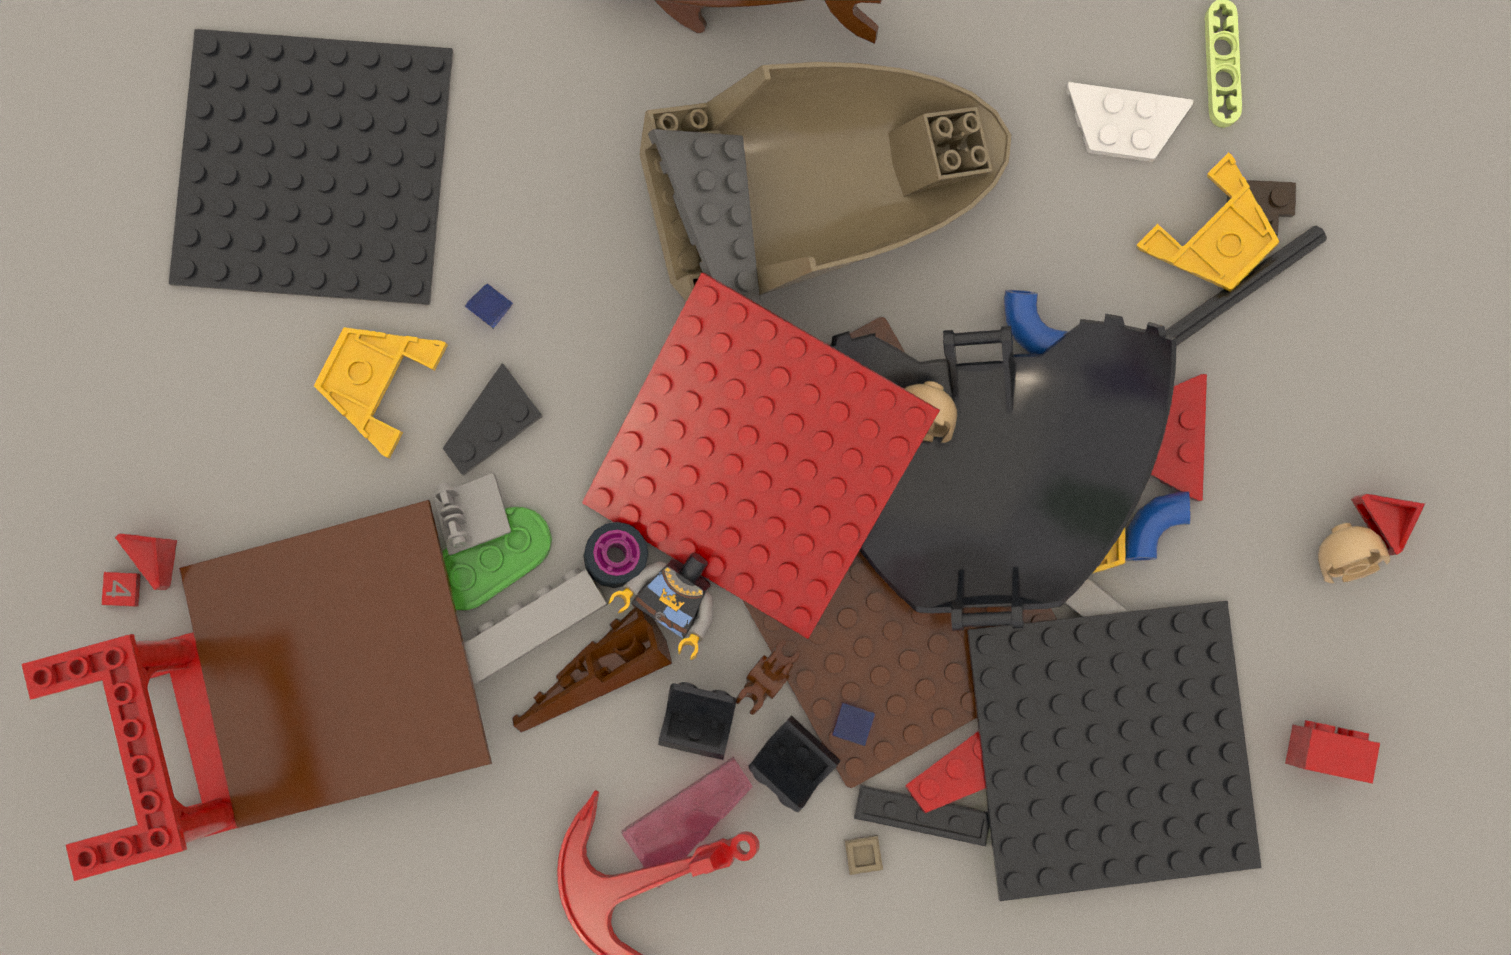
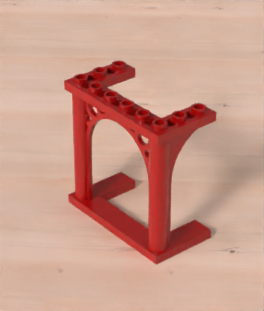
[21,632,237,881]

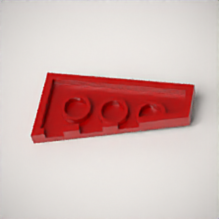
[905,731,985,813]

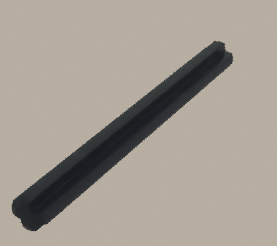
[1165,225,1327,346]

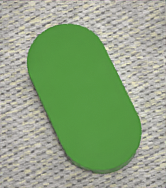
[442,507,552,610]

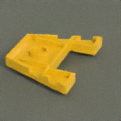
[1136,152,1280,292]
[314,327,448,459]

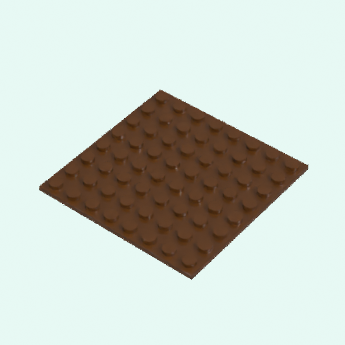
[179,500,492,828]

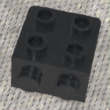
[658,682,737,760]
[748,715,841,812]

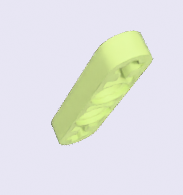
[1204,0,1242,128]

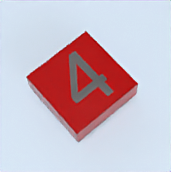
[101,572,141,607]

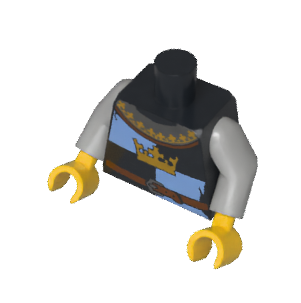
[608,553,713,660]

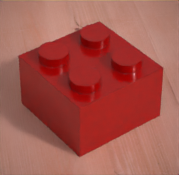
[1285,720,1380,784]

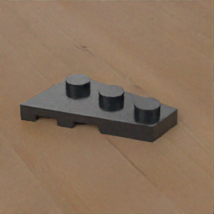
[442,363,543,475]

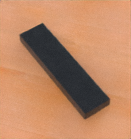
[854,784,990,847]

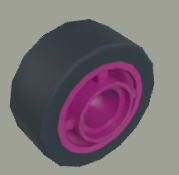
[583,522,648,588]

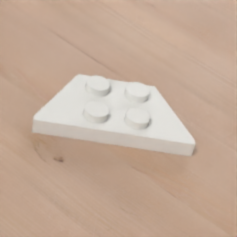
[1066,82,1193,162]

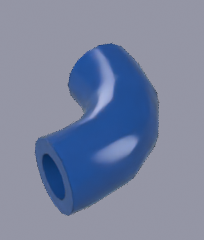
[1004,290,1068,354]
[1125,491,1190,561]

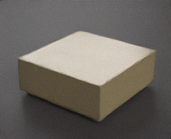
[844,835,883,875]

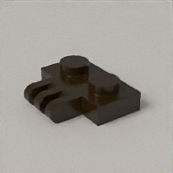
[1227,180,1296,236]

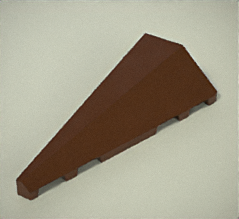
[512,604,672,733]

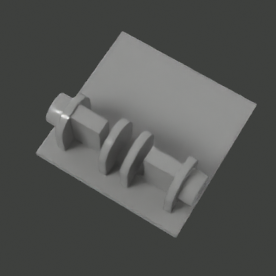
[433,473,511,556]

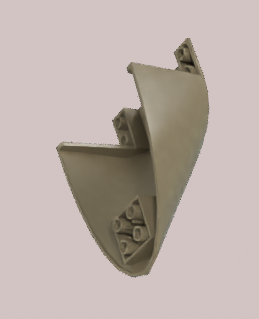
[639,62,1012,301]

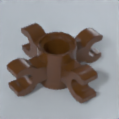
[736,640,800,715]

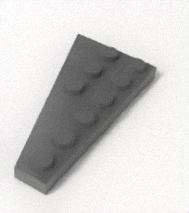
[648,129,760,305]

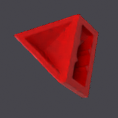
[1351,494,1425,556]
[115,533,177,590]

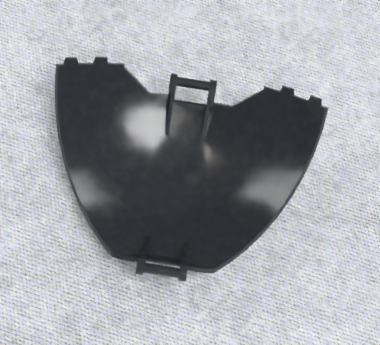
[829,314,1177,631]

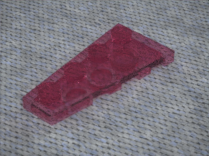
[621,756,753,889]

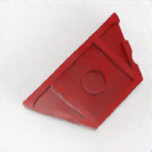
[1151,374,1207,501]

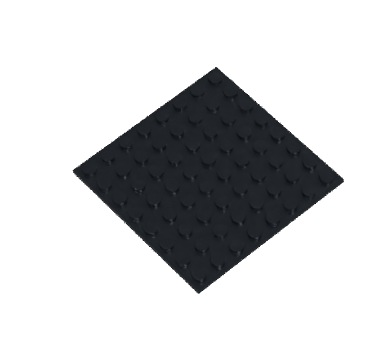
[169,29,453,305]
[967,601,1262,901]

